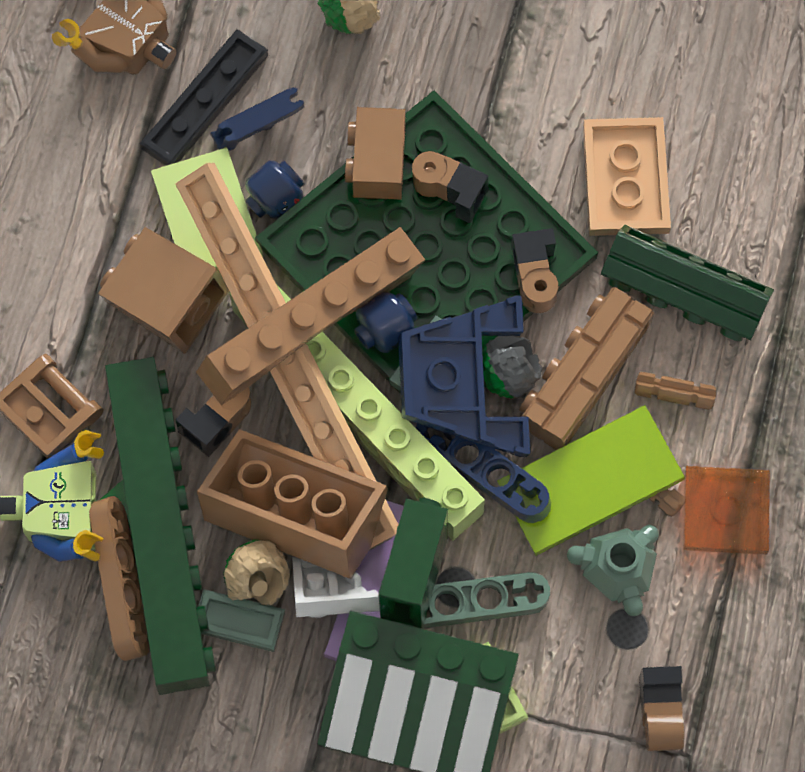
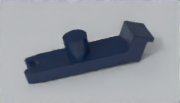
[210,87,305,151]

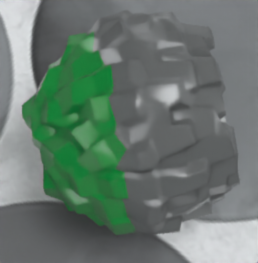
[482,335,542,399]

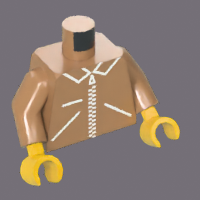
[52,0,176,75]

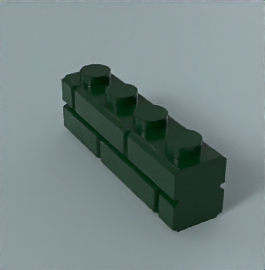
[600,224,774,341]

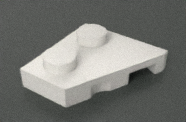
[292,556,380,618]

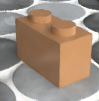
[345,107,406,200]

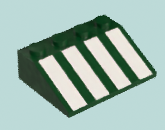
[317,611,519,772]

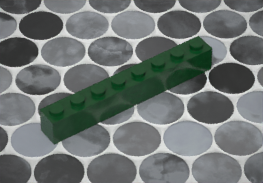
[105,357,216,695]

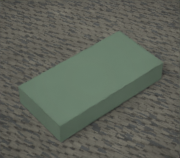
[198,589,285,652]

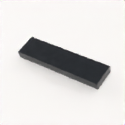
[140,29,269,166]

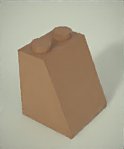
[98,227,229,354]

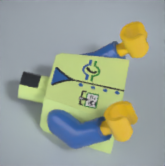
[0,430,104,562]

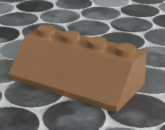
[197,429,387,579]

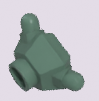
[567,525,659,616]

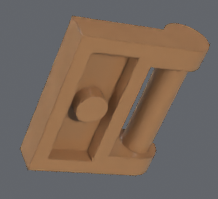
[0,354,104,459]

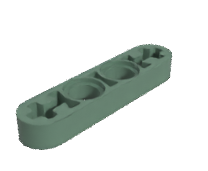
[423,572,550,629]

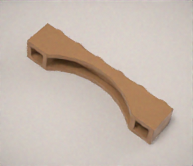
[196,227,425,405]

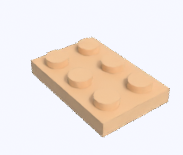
[583,117,671,236]

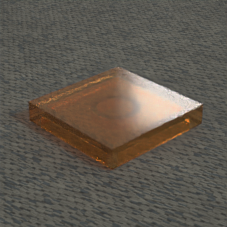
[683,466,770,555]

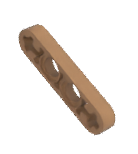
[89,496,150,661]

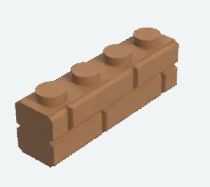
[519,287,654,450]

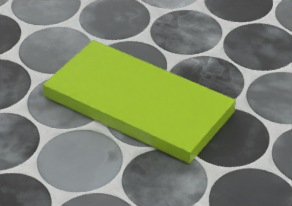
[497,405,685,556]

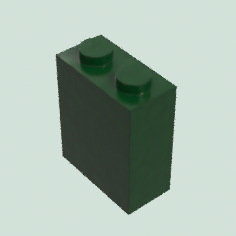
[378,498,448,629]

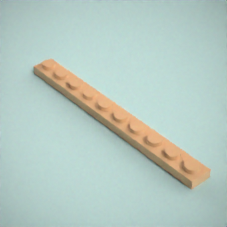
[175,163,399,551]

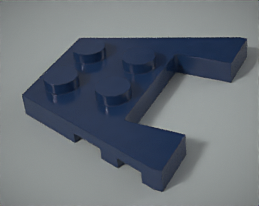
[398,296,530,457]

